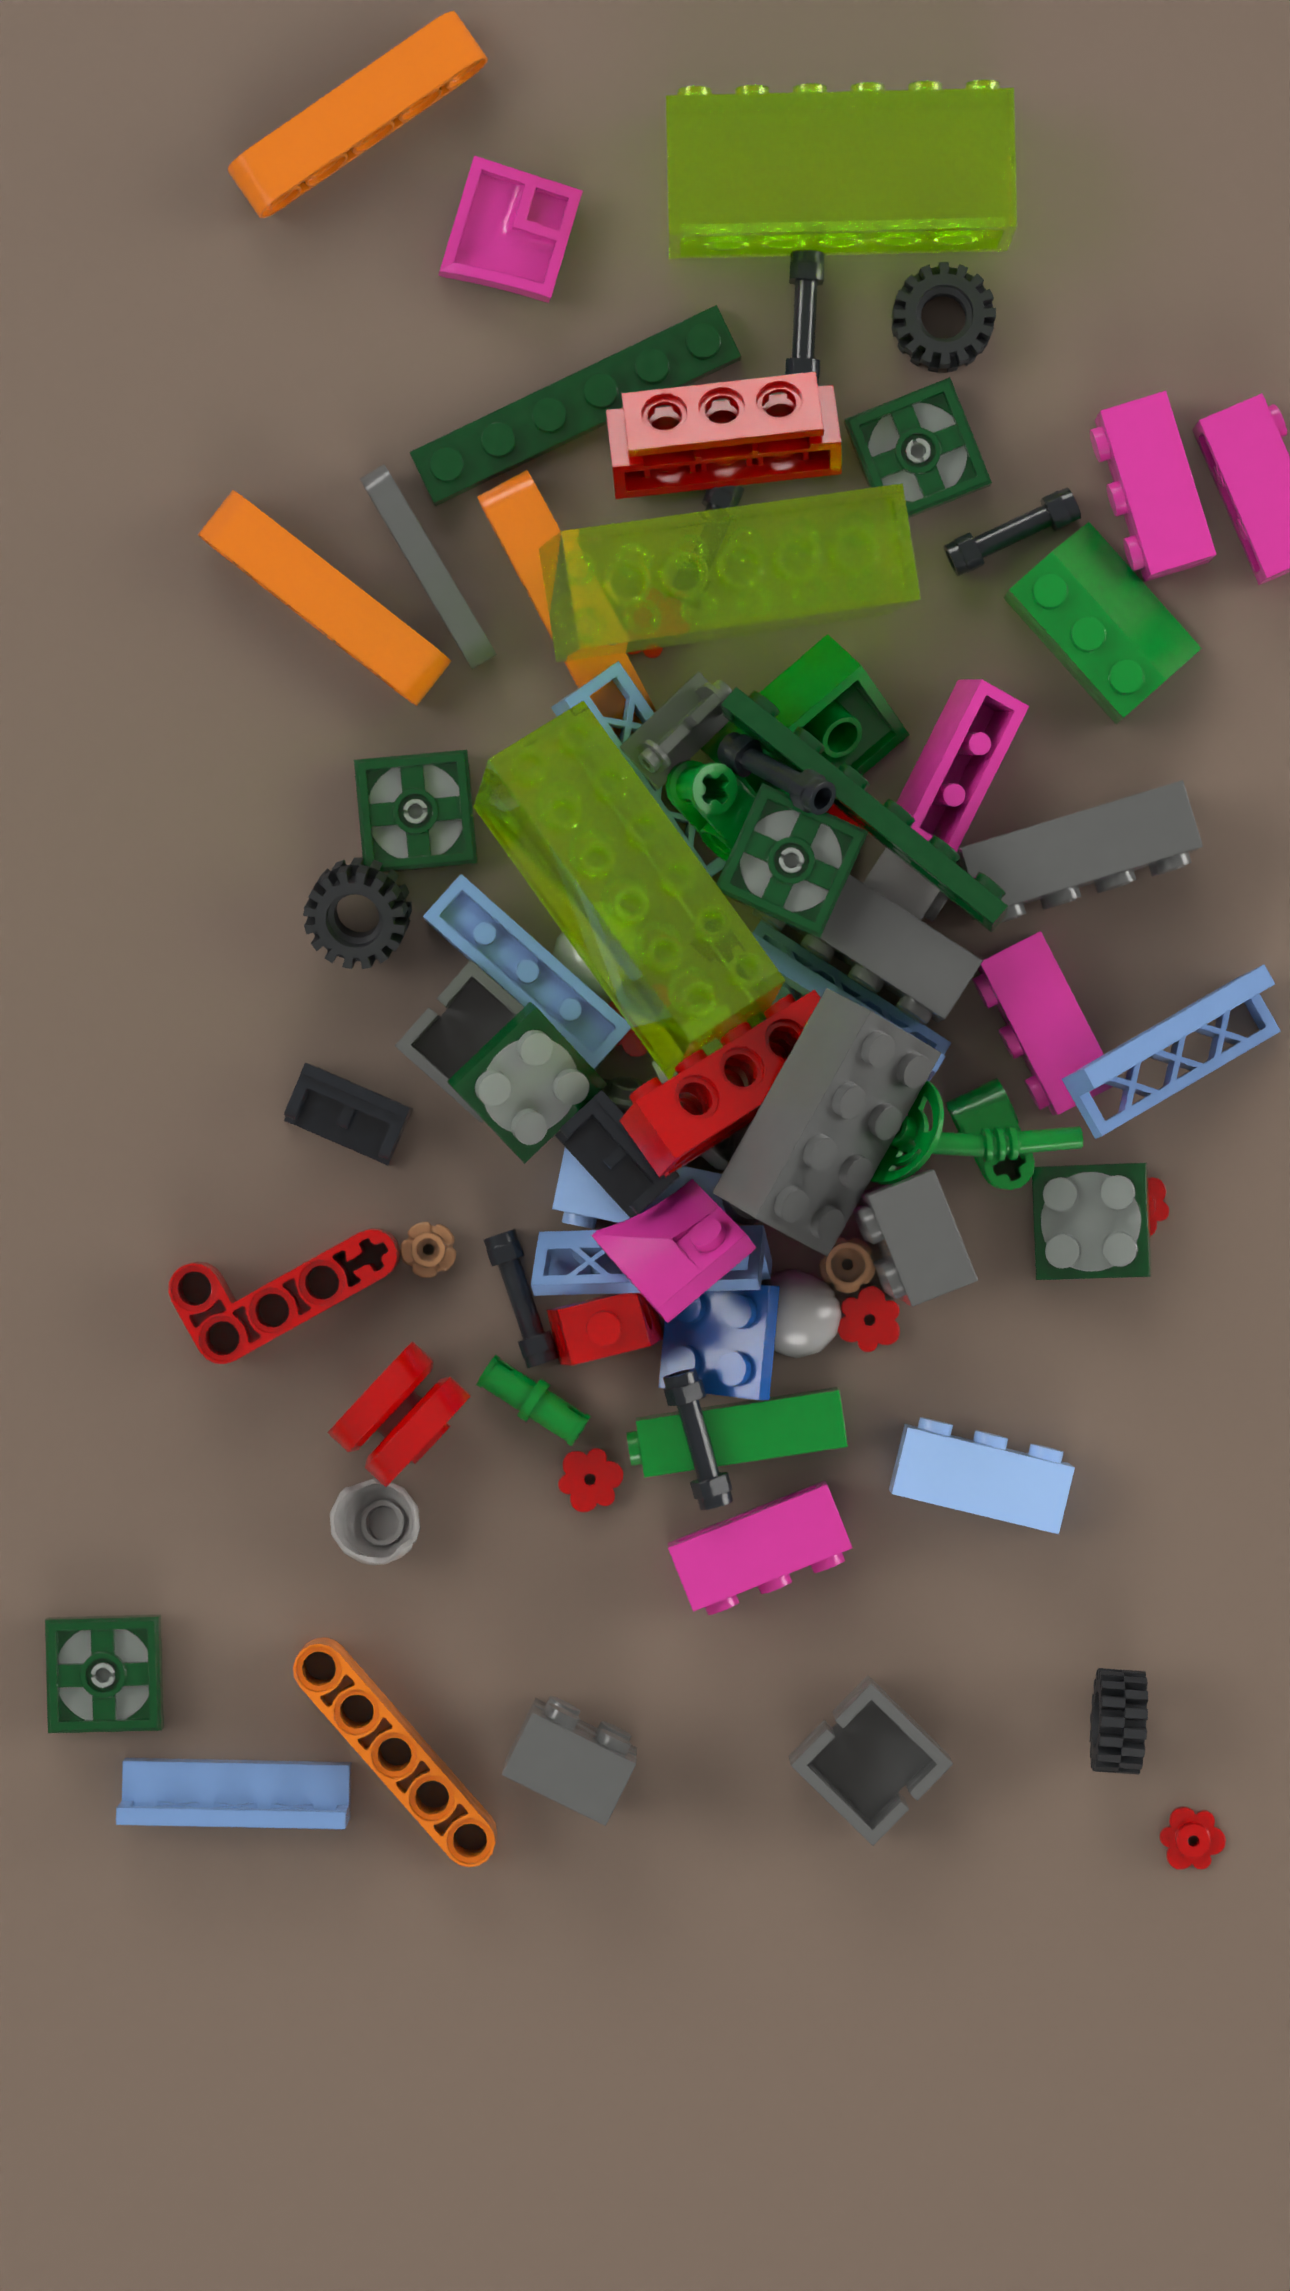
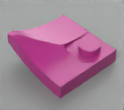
[438,156,583,303]
[591,1179,757,1323]

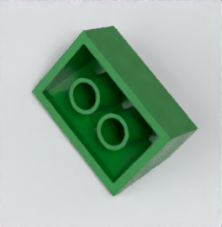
[1004,522,1202,725]
[701,634,910,797]

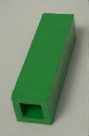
[626,1387,848,1478]

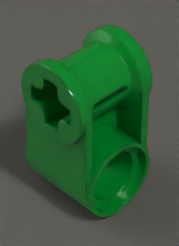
[666,760,756,862]
[945,1078,1035,1190]

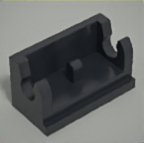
[284,1063,413,1166]
[555,1090,680,1218]

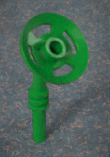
[871,1080,1083,1185]

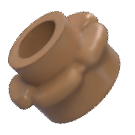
[400,1222,457,1278]
[819,1238,875,1293]

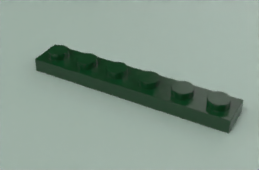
[410,305,741,506]
[721,687,1008,932]

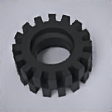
[891,262,996,372]
[303,858,412,969]
[1089,1668,1148,1775]

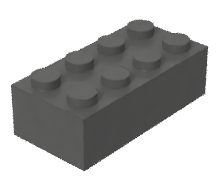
[956,780,1203,924]
[752,874,983,1025]
[712,988,941,1256]
[853,1169,978,1307]

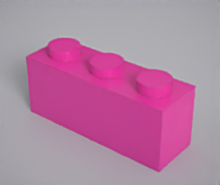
[1090,391,1217,582]
[1192,393,1290,585]
[896,679,1029,852]
[973,931,1113,1116]
[668,1480,853,1615]

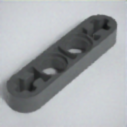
[360,464,497,669]

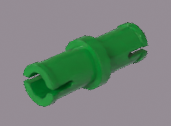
[476,1355,591,1447]

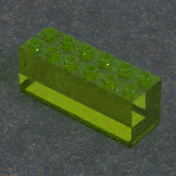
[666,79,1017,259]
[539,483,921,662]
[474,701,786,1080]

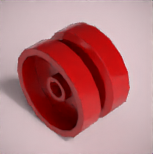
[327,1341,471,1487]

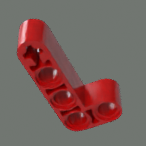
[168,1228,400,1364]

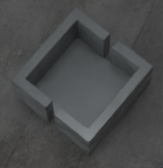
[395,960,524,1123]
[789,1675,953,1846]
[502,1696,637,1826]

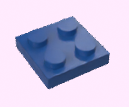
[658,1284,780,1400]

